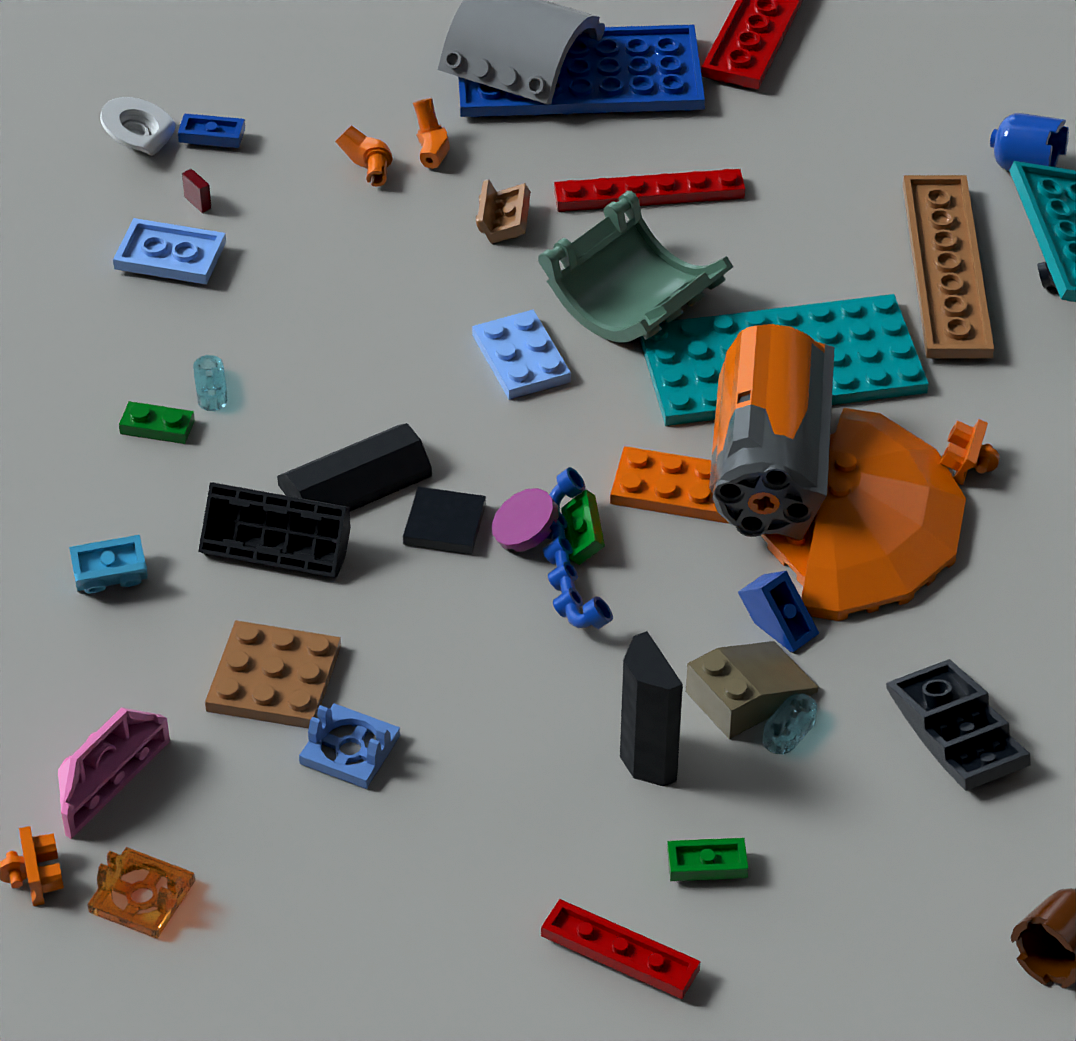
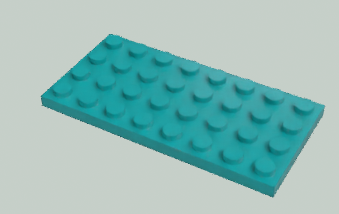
[639,294,929,426]

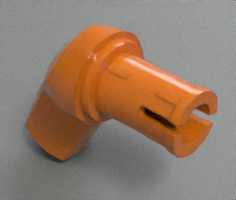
[413,98,450,169]
[335,125,393,187]

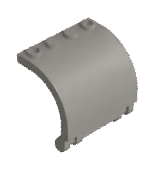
[437,0,605,104]

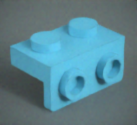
[69,535,148,593]

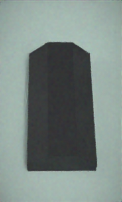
[277,423,432,511]
[198,482,351,577]
[620,631,683,787]

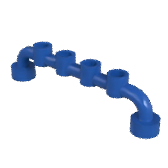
[543,467,613,629]

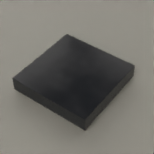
[403,486,486,555]

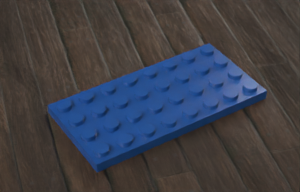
[458,24,705,117]

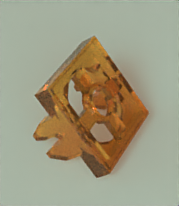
[87,847,195,939]

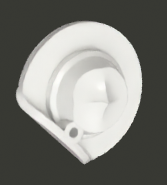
[100,97,175,156]

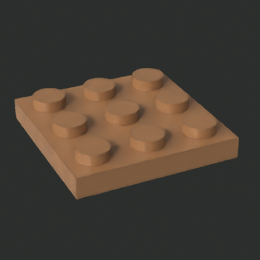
[205,620,341,728]

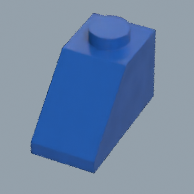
[738,571,819,652]

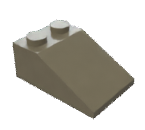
[686,641,819,739]

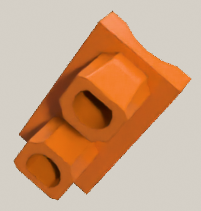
[940,419,1000,485]
[0,826,64,906]

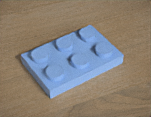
[113,218,226,285]
[472,310,571,400]

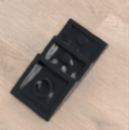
[886,659,1031,791]

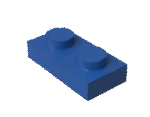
[178,113,245,148]

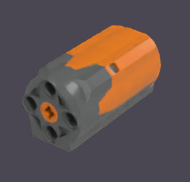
[709,324,835,540]

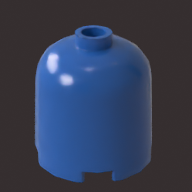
[990,113,1069,172]

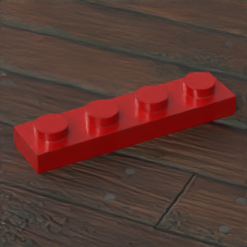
[541,899,701,999]

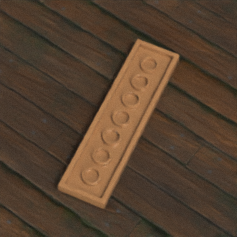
[903,175,994,359]

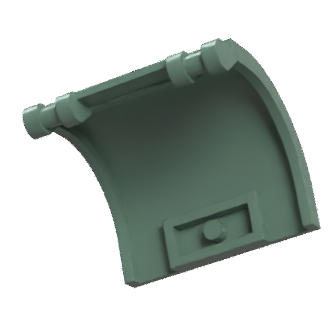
[538,191,734,342]

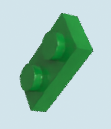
[119,401,195,444]
[561,489,605,565]
[667,838,748,881]

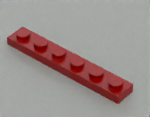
[554,169,745,212]

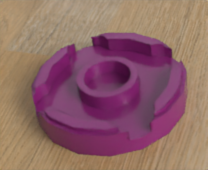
[492,488,559,552]

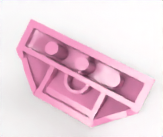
[58,707,170,839]

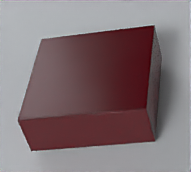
[182,169,211,213]

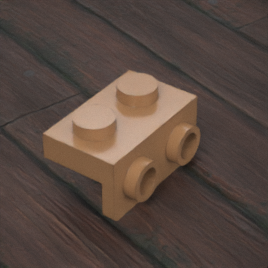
[476,180,531,244]

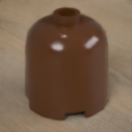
[1011,888,1076,988]

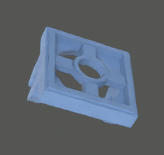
[299,703,400,789]

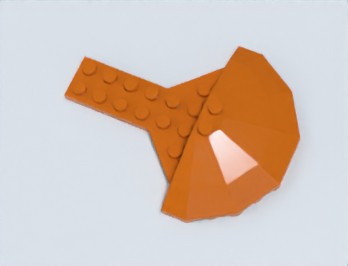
[610,408,966,621]

